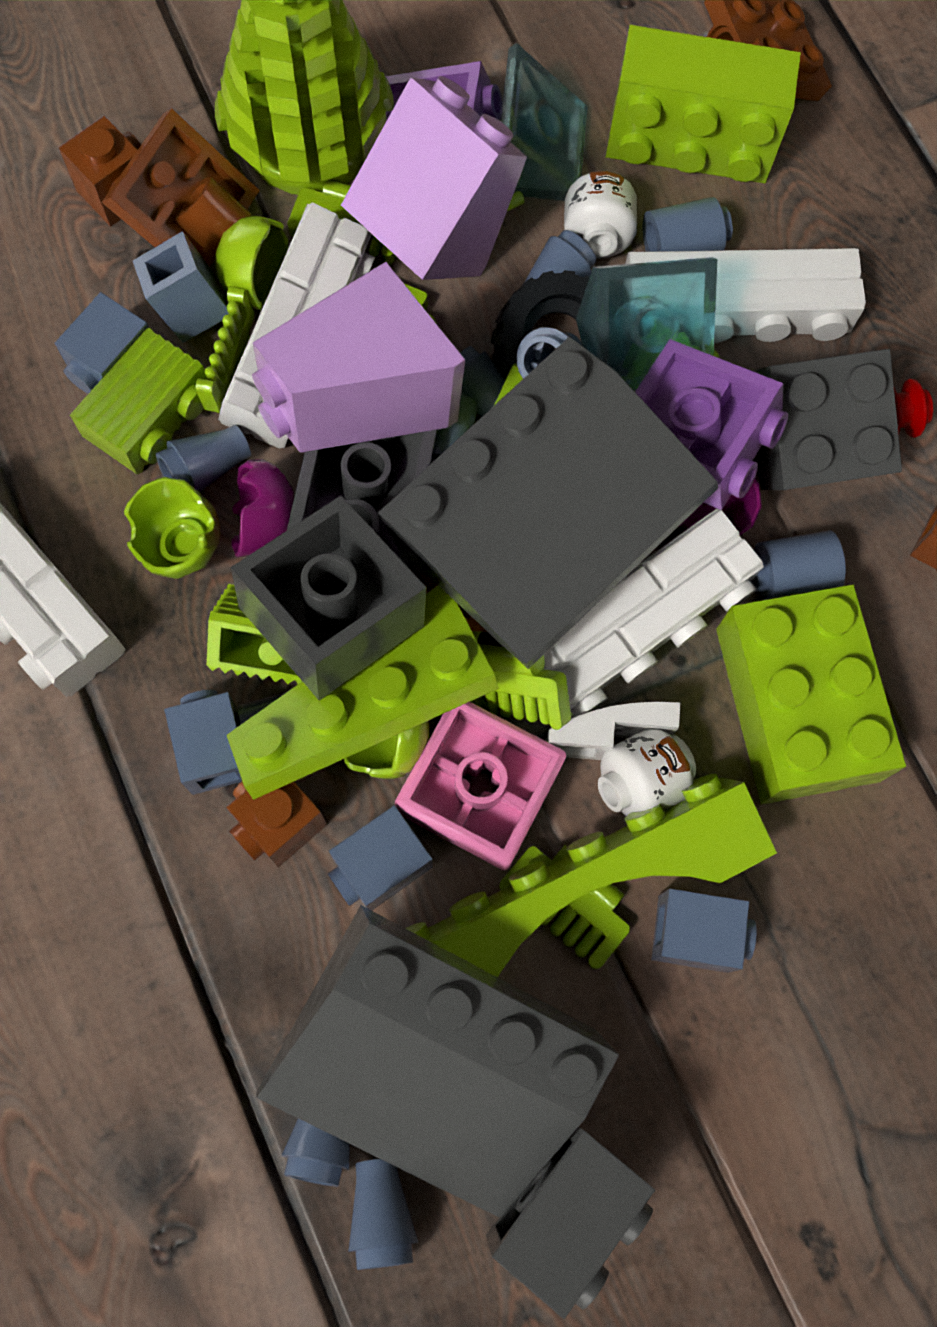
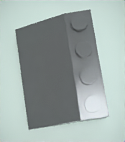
[378,336,718,669]
[256,905,619,1218]

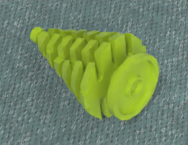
[215,0,394,195]

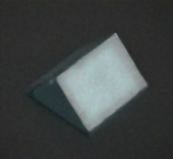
[501,43,588,201]
[576,257,717,391]

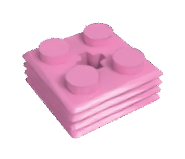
[395,702,566,870]

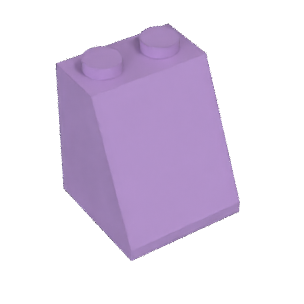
[341,76,527,280]
[252,262,465,453]

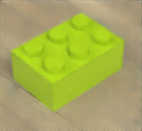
[605,25,801,184]
[716,584,906,805]

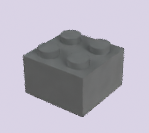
[231,496,426,701]
[486,1127,655,1319]

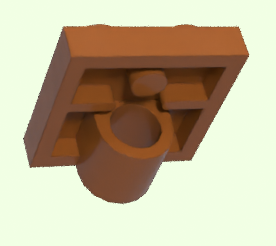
[704,0,832,102]
[102,108,260,267]

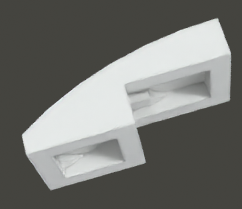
[545,702,680,760]

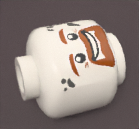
[564,171,637,259]
[598,728,696,816]

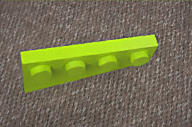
[226,586,499,800]

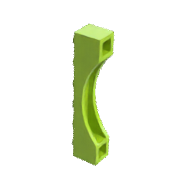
[405,774,777,977]

